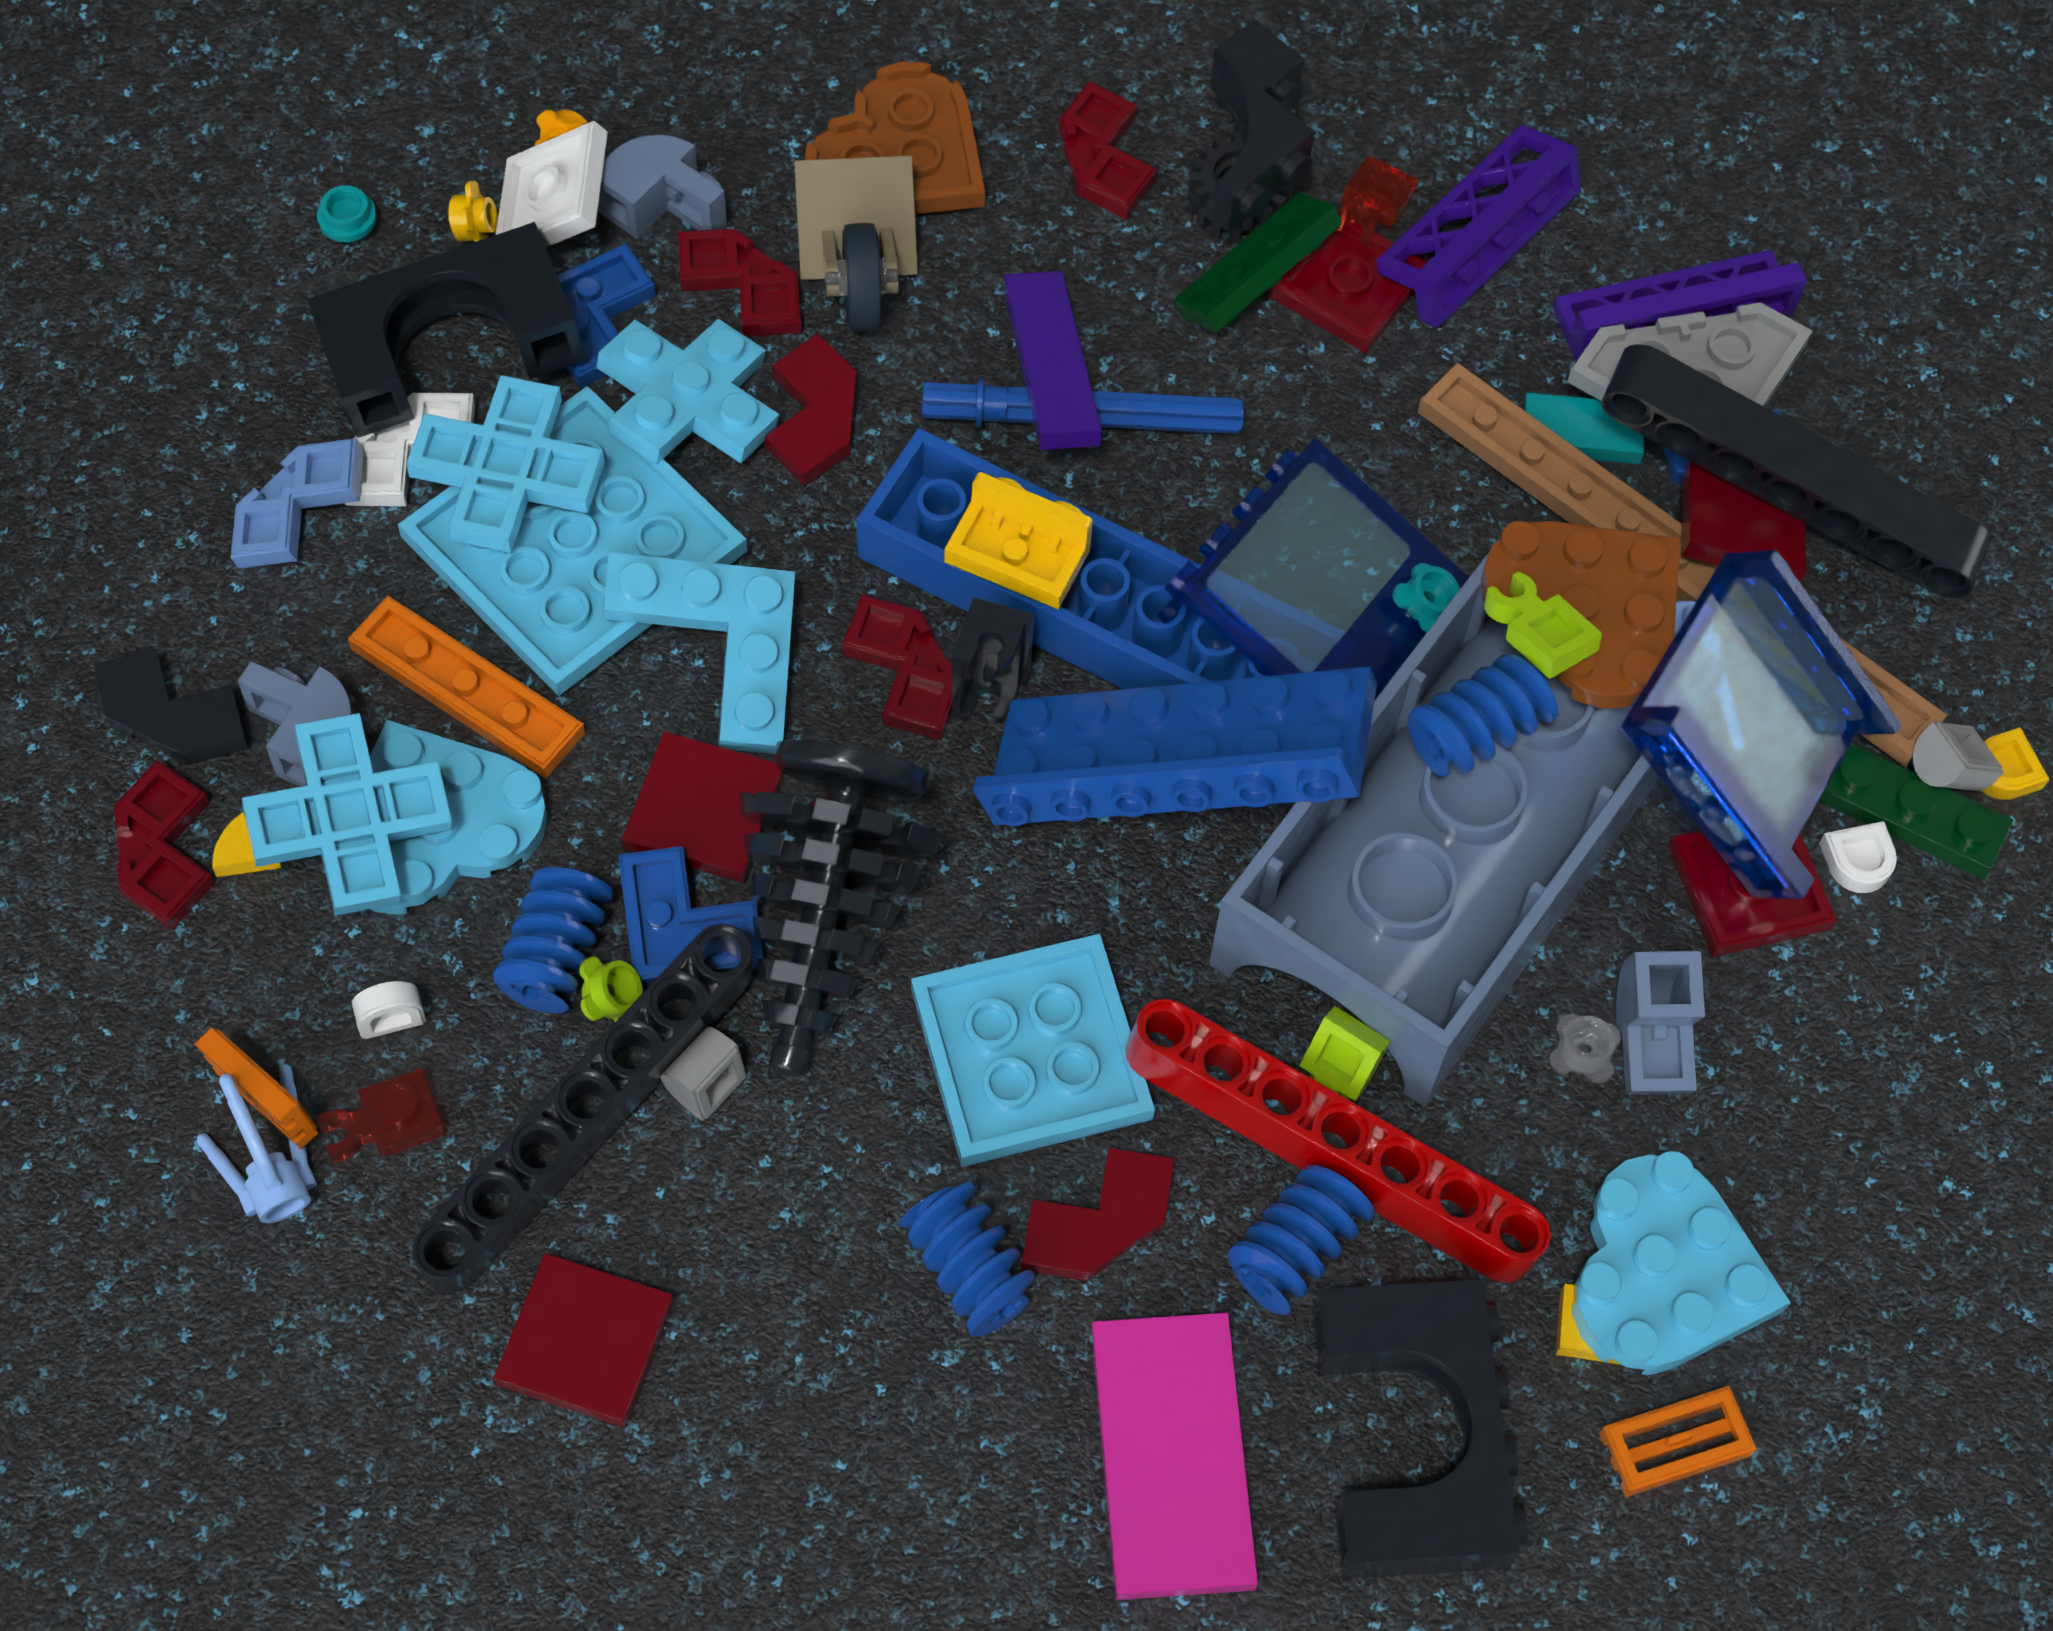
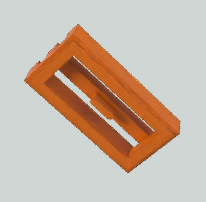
[194,1028,318,1149]
[1599,1386,1757,1498]

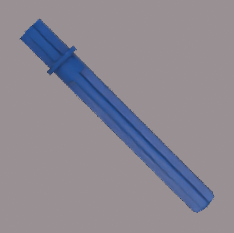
[922,379,1244,434]

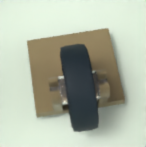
[794,156,918,331]

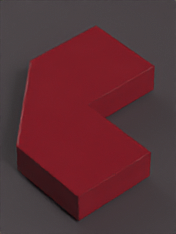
[1059,81,1157,220]
[677,229,801,337]
[765,333,856,486]
[842,594,952,741]
[114,760,215,931]
[1021,1148,1174,1281]

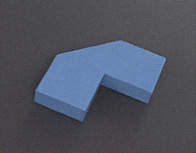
[231,438,364,569]

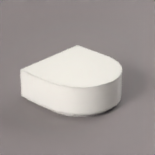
[1819,821,1897,893]
[352,981,426,1039]

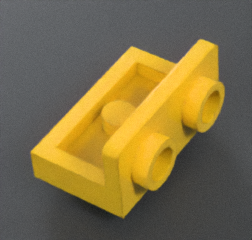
[944,472,1093,610]

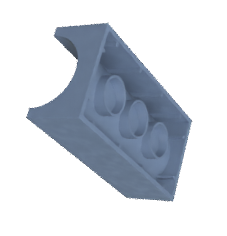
[1209,551,1724,1107]

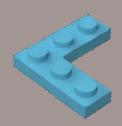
[602,552,795,754]

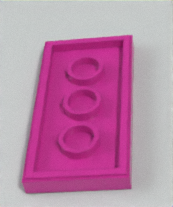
[1091,1313,1258,1600]

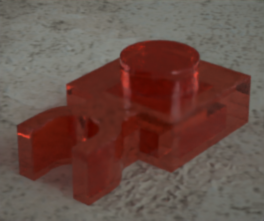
[1336,155,1420,245]
[316,1068,445,1164]

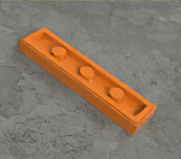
[348,595,585,779]

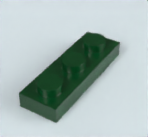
[1173,192,1343,333]
[1809,738,2014,880]

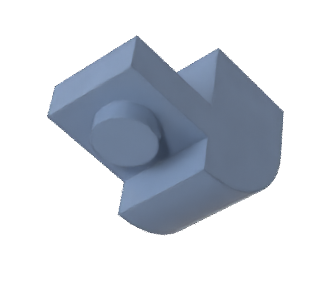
[597,135,727,239]
[238,661,353,787]
[1616,951,1705,1095]

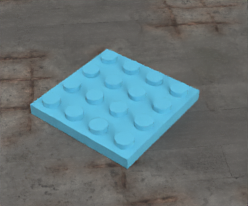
[398,386,747,696]

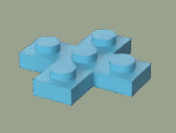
[596,319,779,465]
[406,375,604,553]
[242,713,452,916]

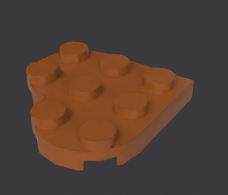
[805,61,985,214]
[1481,521,1680,709]

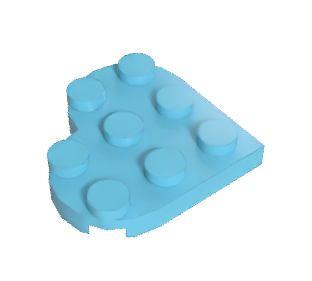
[370,720,548,915]
[1572,1151,1791,1375]

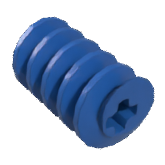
[1407,654,1559,778]
[493,867,614,1014]
[1228,1165,1375,1315]
[898,1182,1036,1337]

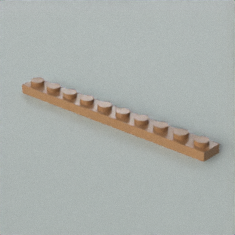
[1417,363,1947,767]

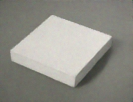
[496,121,608,247]

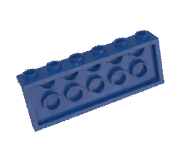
[973,666,1377,826]

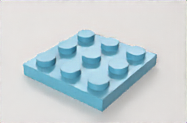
[911,934,1155,1167]

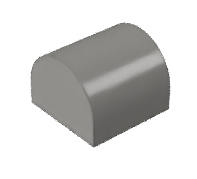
[1913,722,2004,791]
[660,1027,747,1121]

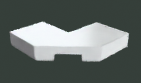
[345,393,475,506]

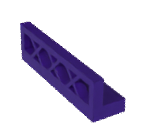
[1376,124,1581,328]
[1552,249,1807,362]

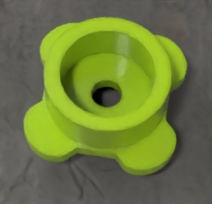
[579,957,643,1022]

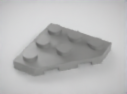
[1567,303,1812,407]

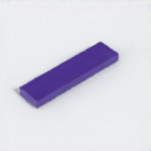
[1003,271,1102,450]

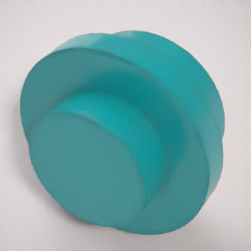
[317,185,377,242]

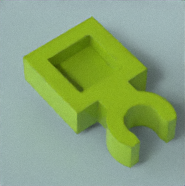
[1484,572,1602,679]
[1299,1006,1391,1101]

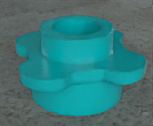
[1393,563,1460,632]

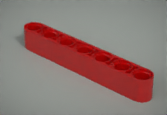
[1125,999,1551,1283]

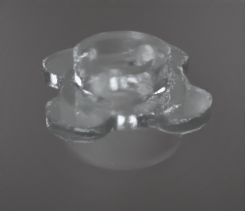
[1549,1014,1621,1084]

